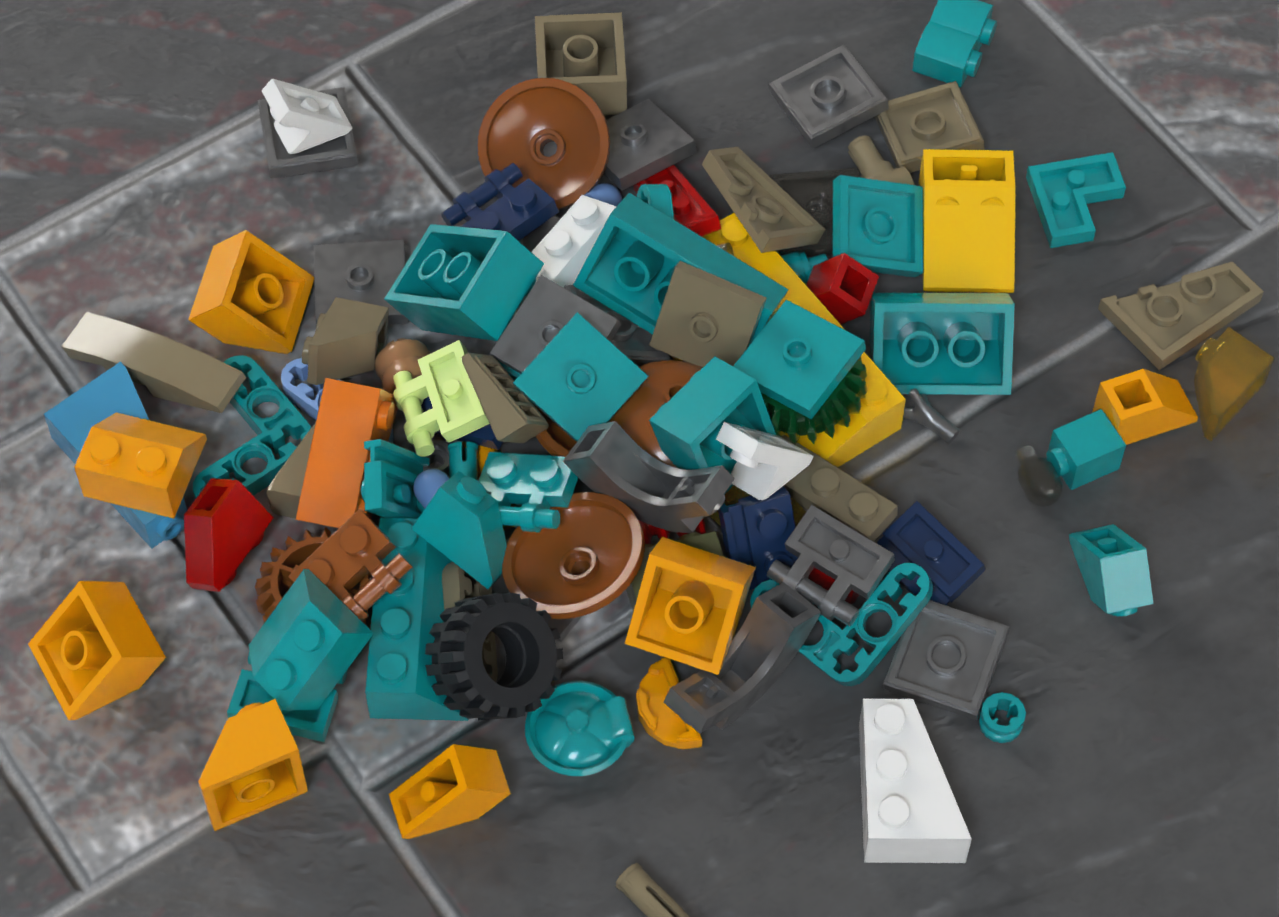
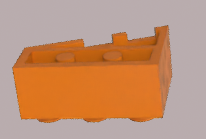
[296,378,398,529]

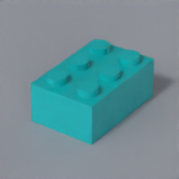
[384,224,544,341]

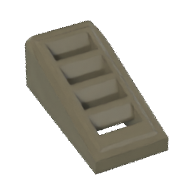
[461,352,549,443]
[266,422,316,519]

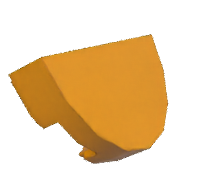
[636,657,702,750]

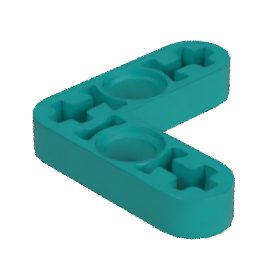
[193,355,311,499]
[750,563,933,687]

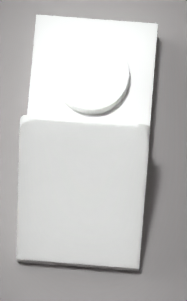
[261,78,352,154]
[716,422,814,500]

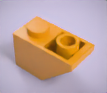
[1092,369,1198,445]

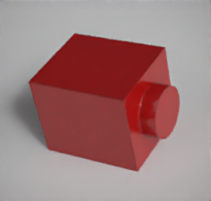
[806,253,879,324]

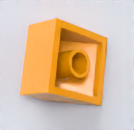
[188,230,314,354]
[74,413,207,519]
[625,537,756,675]
[28,581,166,720]
[198,699,308,831]

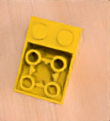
[918,149,1015,293]

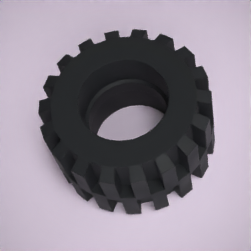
[425,593,563,720]

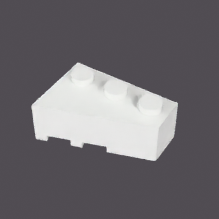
[859,699,972,863]

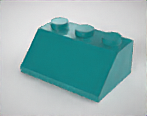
[869,293,1015,395]

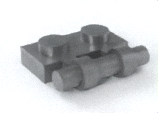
[767,505,895,627]

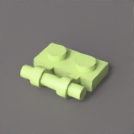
[393,340,490,457]

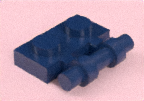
[441,163,559,241]

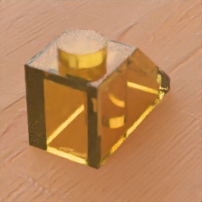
[1194,327,1274,441]

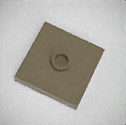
[875,81,985,173]
[649,261,767,367]

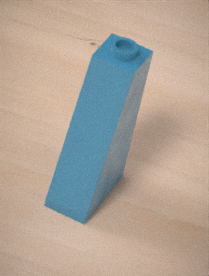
[44,361,187,549]

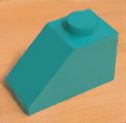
[411,471,507,589]
[1069,524,1154,616]

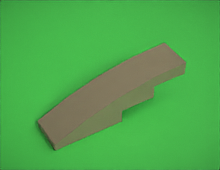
[61,312,246,413]

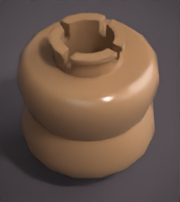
[375,338,431,394]

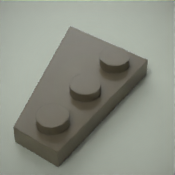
[702,147,826,253]
[1098,261,1264,371]

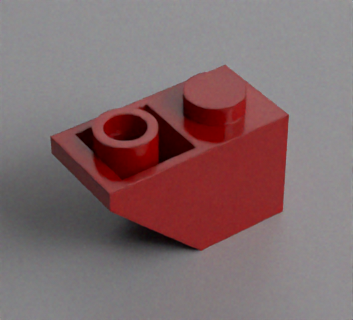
[184,478,274,592]

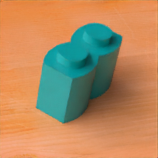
[912,0,997,87]

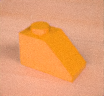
[389,744,511,839]

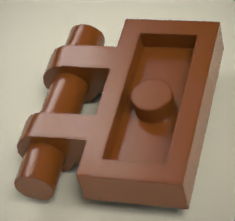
[288,509,413,622]

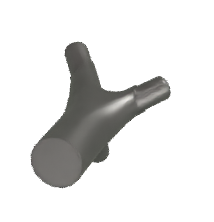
[903,388,960,444]

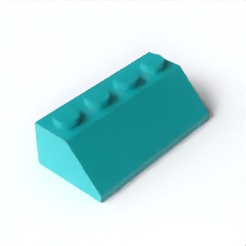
[573,193,788,343]
[365,518,469,721]

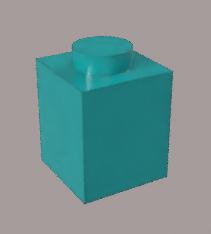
[1046,409,1126,490]

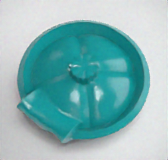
[525,681,635,776]

